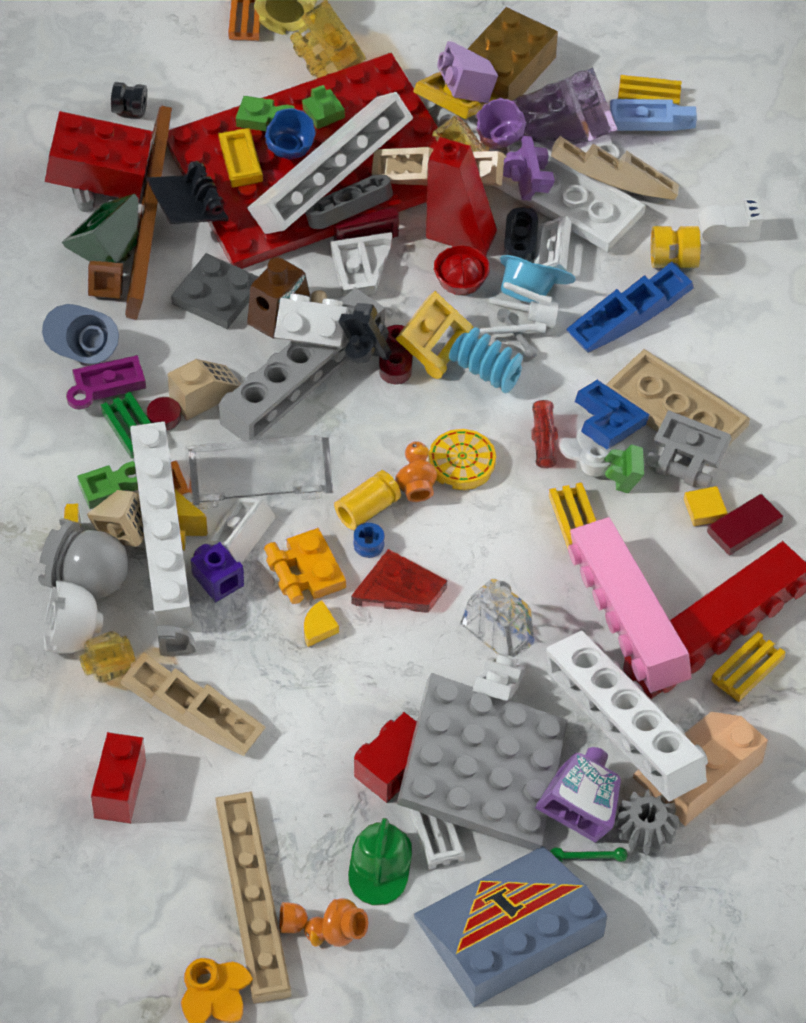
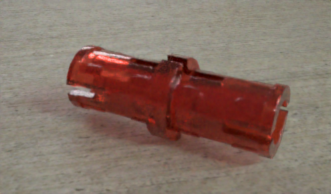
[531,400,558,468]

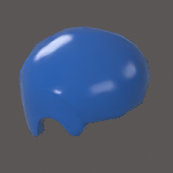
[265,108,315,160]

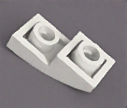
[472,654,526,701]

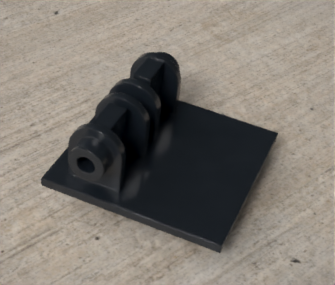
[146,161,229,224]

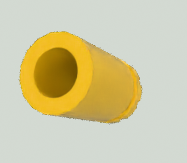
[334,470,401,530]

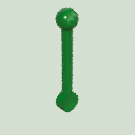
[550,847,628,863]

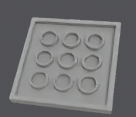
[397,673,568,851]

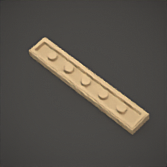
[215,791,291,1004]

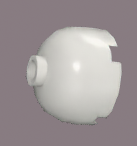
[44,580,103,653]

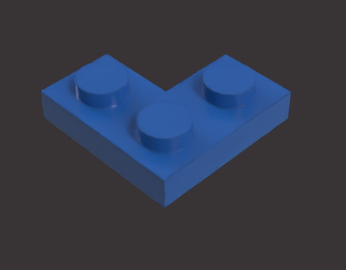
[574,379,650,450]

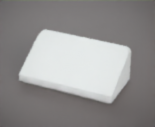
[204,498,275,564]

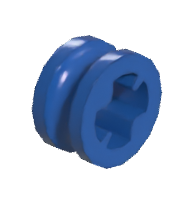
[353,522,385,558]

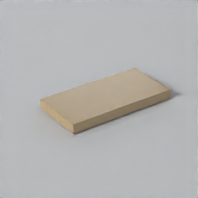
[606,349,750,466]

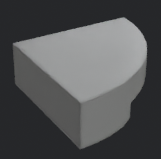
[157,625,196,656]

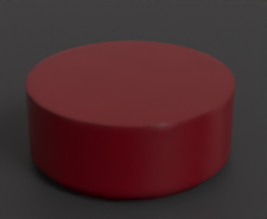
[147,397,181,430]

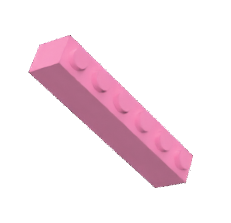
[568,517,692,693]

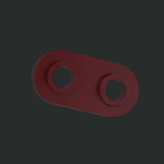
[379,325,413,385]

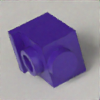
[190,542,244,603]

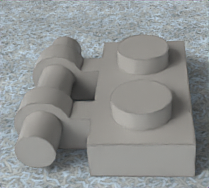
[645,410,732,488]

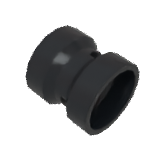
[111,82,148,116]

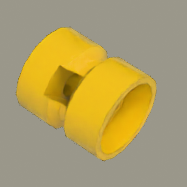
[650,226,701,268]

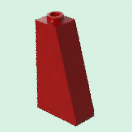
[426,137,497,256]

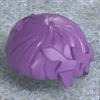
[476,98,526,150]

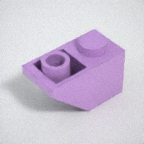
[437,41,498,103]

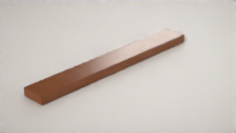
[125,105,172,320]

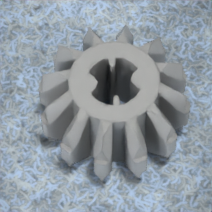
[615,789,680,855]

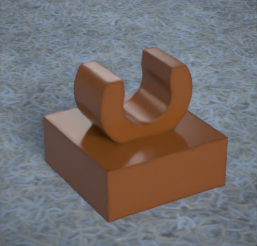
[88,261,123,299]

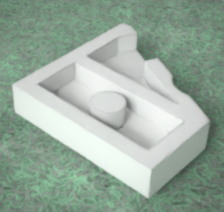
[331,232,392,296]

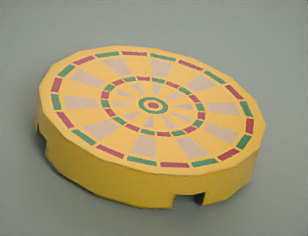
[428,429,497,490]

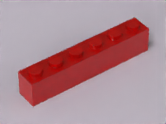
[623,541,806,700]

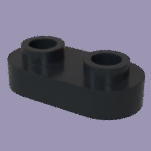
[504,207,538,262]

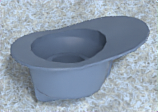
[42,304,119,364]

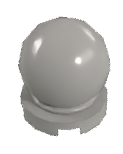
[38,518,128,600]

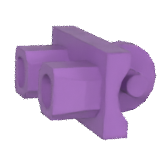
[503,136,555,201]

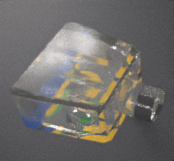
[461,578,534,658]

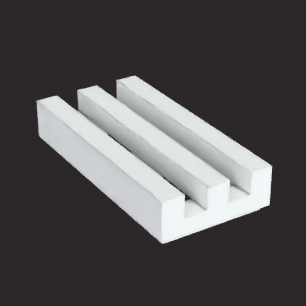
[534,215,572,271]
[408,808,465,870]

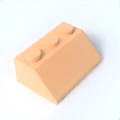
[633,712,768,826]

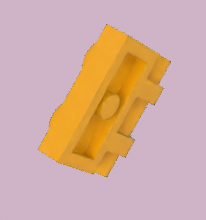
[264,527,346,604]

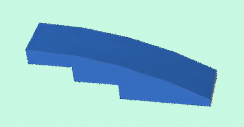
[566,262,694,353]

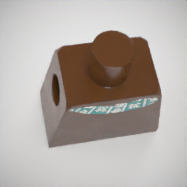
[247,257,311,339]

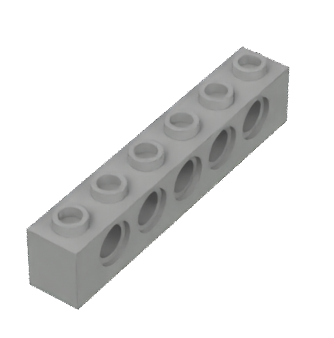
[219,287,385,446]

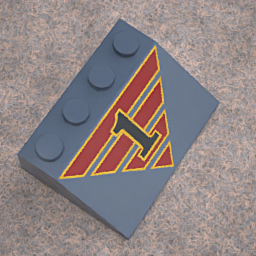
[414,846,607,1007]

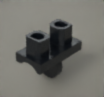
[338,303,392,363]

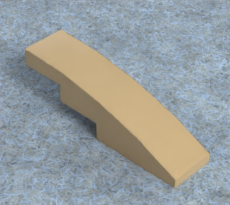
[551,136,679,200]
[372,147,505,186]
[120,652,266,756]

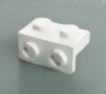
[274,294,350,349]

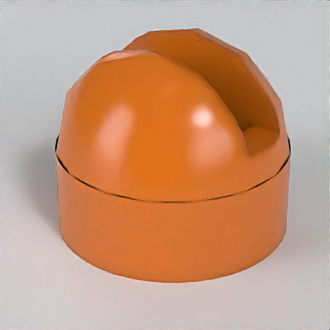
[279,902,308,934]

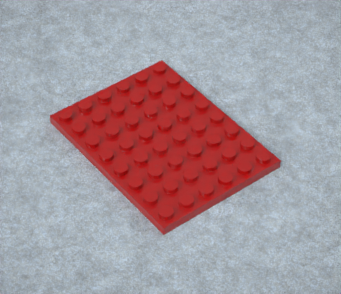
[167,52,444,269]

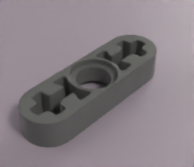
[305,174,393,229]

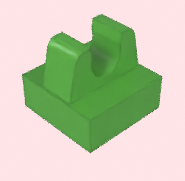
[302,85,345,129]
[605,444,644,493]

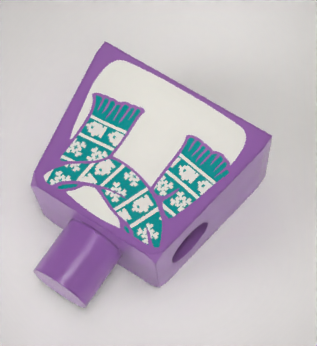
[535,747,621,843]

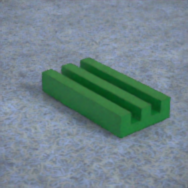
[100,392,151,459]

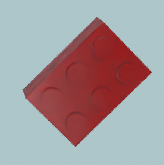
[45,111,153,202]

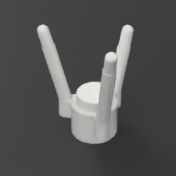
[480,282,558,335]

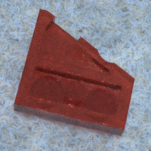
[351,549,448,613]

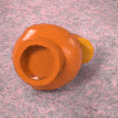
[395,441,437,502]
[304,898,368,947]

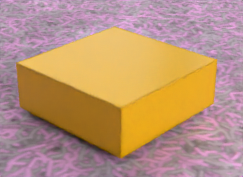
[683,486,728,527]

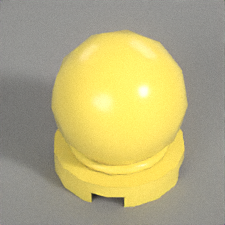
[254,0,318,35]

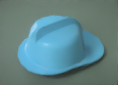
[499,255,576,303]

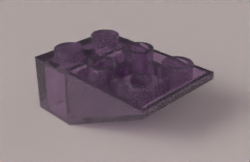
[513,67,618,142]

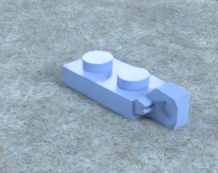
[610,99,697,131]

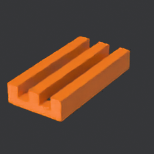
[228,0,261,41]

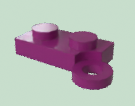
[66,355,146,410]

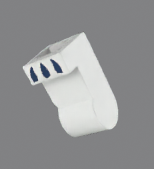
[698,198,763,243]

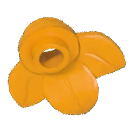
[181,958,253,1023]

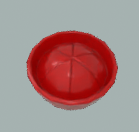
[433,246,490,295]

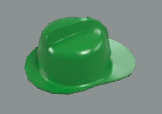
[348,818,412,906]

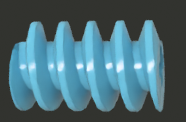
[449,327,523,394]

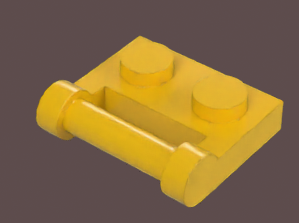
[396,291,474,379]

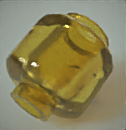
[79,631,136,683]

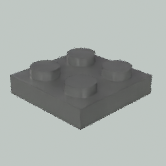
[171,253,259,330]

